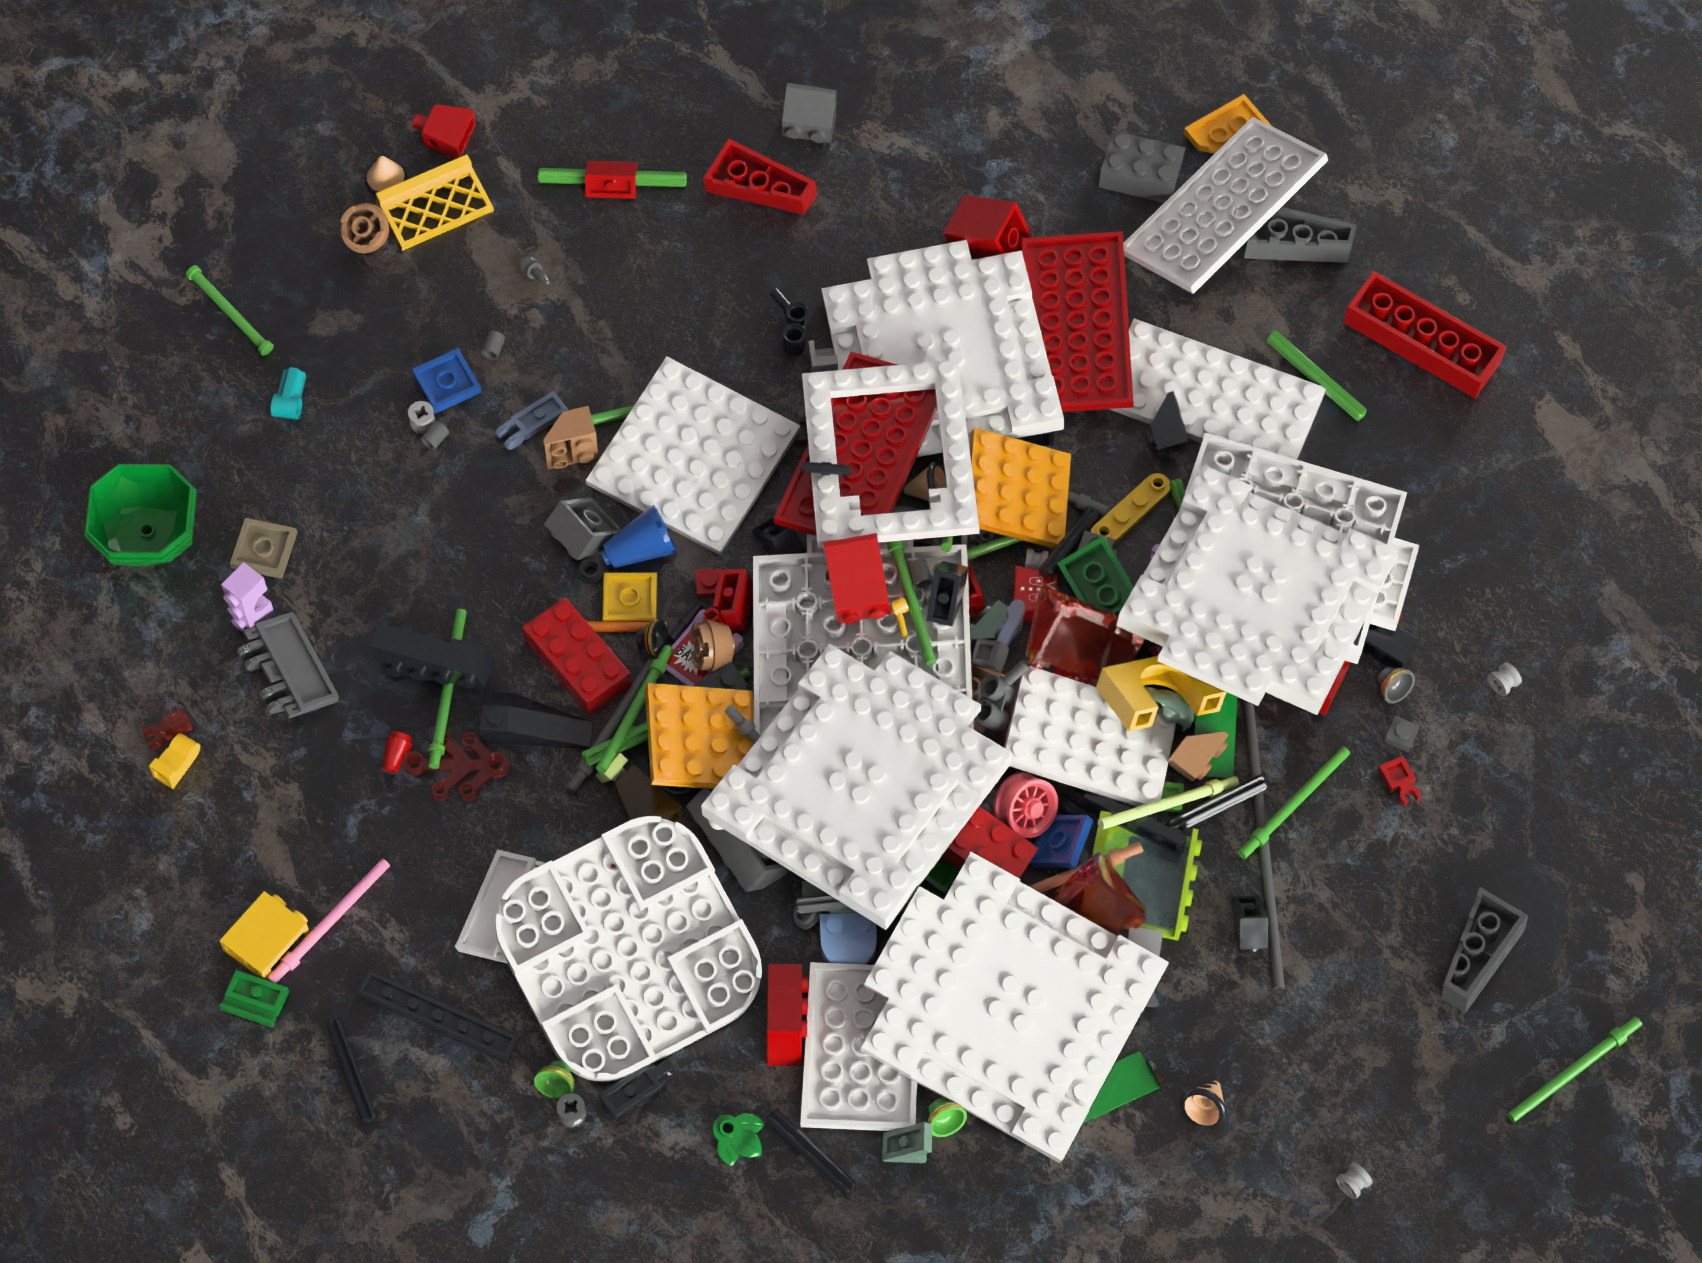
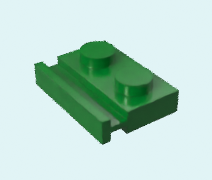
[220,970,289,1028]

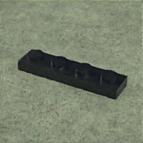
[1082,791,1187,856]

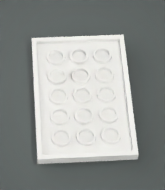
[1004,666,1176,807]
[801,962,917,1131]

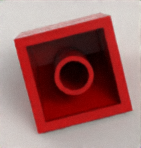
[943,195,1032,259]
[823,533,891,624]

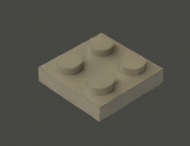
[230,518,297,579]

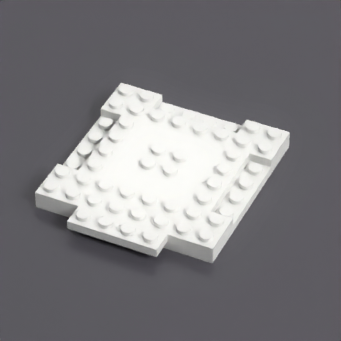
[822,240,1064,457]
[1180,433,1419,664]
[1116,465,1399,715]
[753,534,974,736]
[701,644,1012,930]
[860,852,1169,1163]

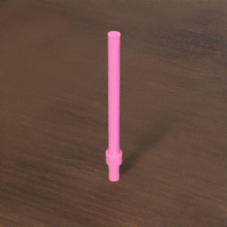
[266,859,390,983]

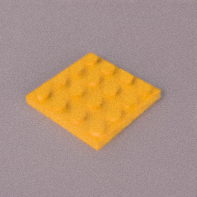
[969,428,1071,549]
[645,683,754,789]

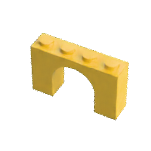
[1096,656,1226,732]

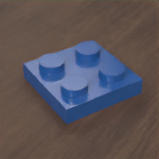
[412,348,482,414]
[1029,815,1093,869]

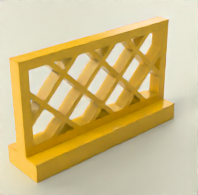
[376,154,494,251]

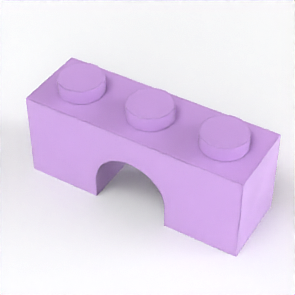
[221,562,275,632]

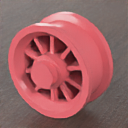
[993,772,1058,838]

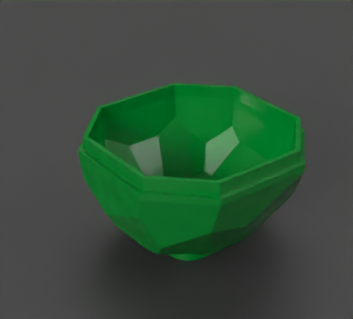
[84,464,197,567]

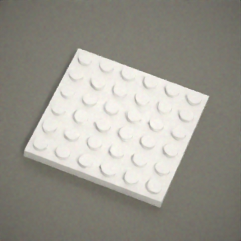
[586,356,801,556]

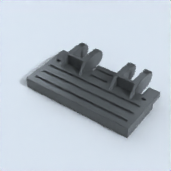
[237,612,339,719]

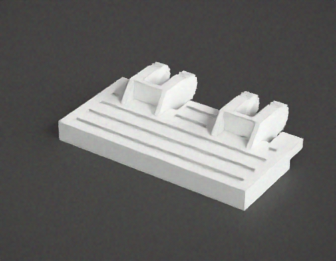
[455,850,545,963]

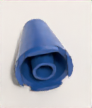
[600,505,677,568]

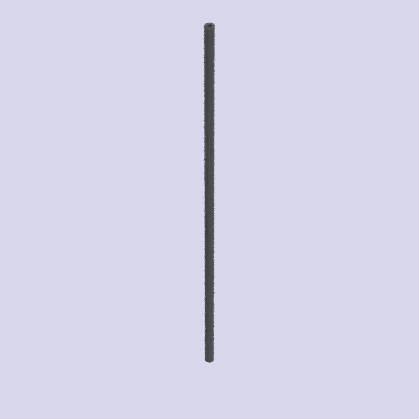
[1242,699,1285,989]

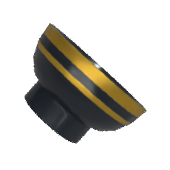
[636,620,669,658]

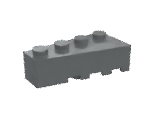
[1244,207,1357,263]
[1441,887,1528,1013]

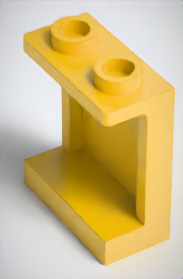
[220,891,310,981]

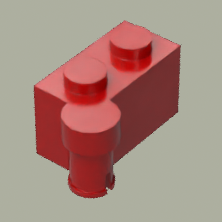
[703,569,753,633]

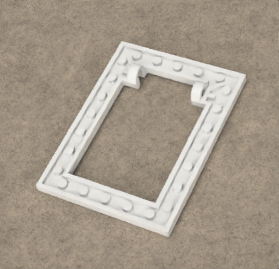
[802,360,979,548]

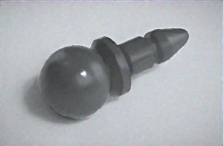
[518,255,550,285]

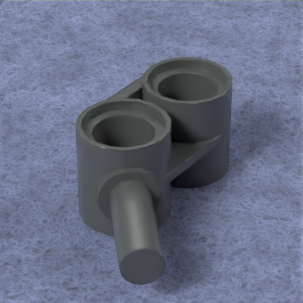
[974,659,1030,733]

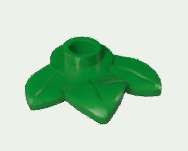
[712,1113,764,1166]

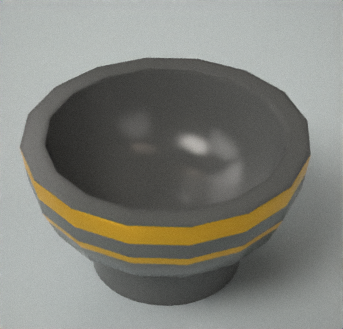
[1378,667,1415,704]

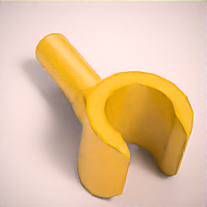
[892,597,909,637]

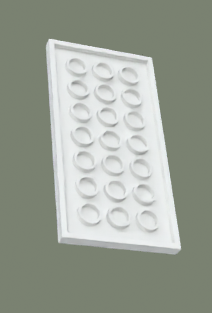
[1123,117,1328,294]
[1109,318,1326,460]

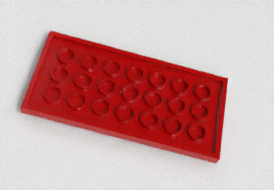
[1022,231,1134,412]
[774,352,937,536]

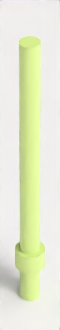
[1098,776,1239,830]

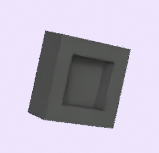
[1384,716,1420,753]

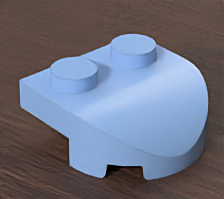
[820,913,877,965]

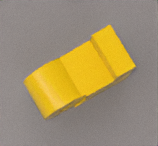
[149,733,200,789]

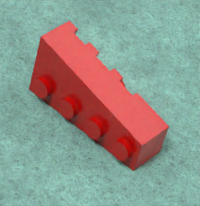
[703,139,817,215]

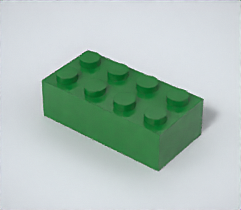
[1057,536,1145,658]

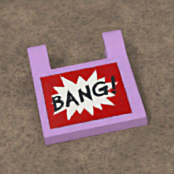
[666,609,744,686]

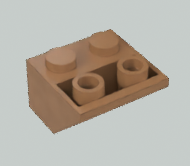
[543,406,599,470]
[1167,732,1229,782]

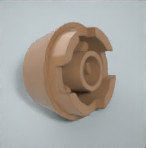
[341,203,389,253]
[690,619,735,673]

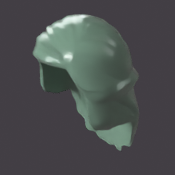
[1144,687,1195,732]

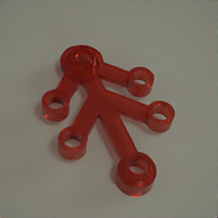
[402,732,510,801]

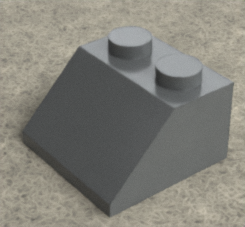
[782,83,837,143]
[544,497,621,560]

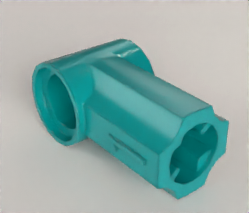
[271,367,306,420]

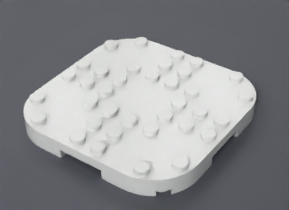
[495,816,762,1082]

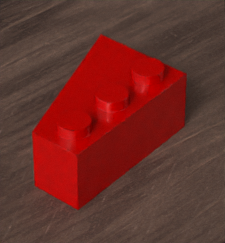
[767,964,808,1066]

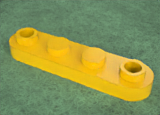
[1091,473,1171,545]

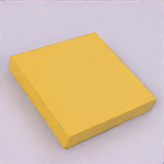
[603,572,657,622]

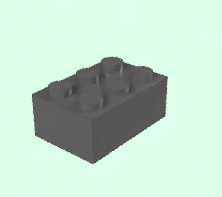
[1099,130,1186,203]

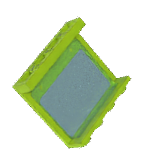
[1081,811,1202,940]

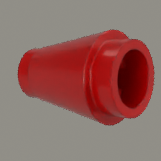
[382,731,412,773]

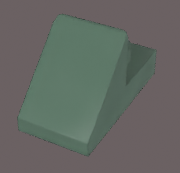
[882,1122,932,1163]

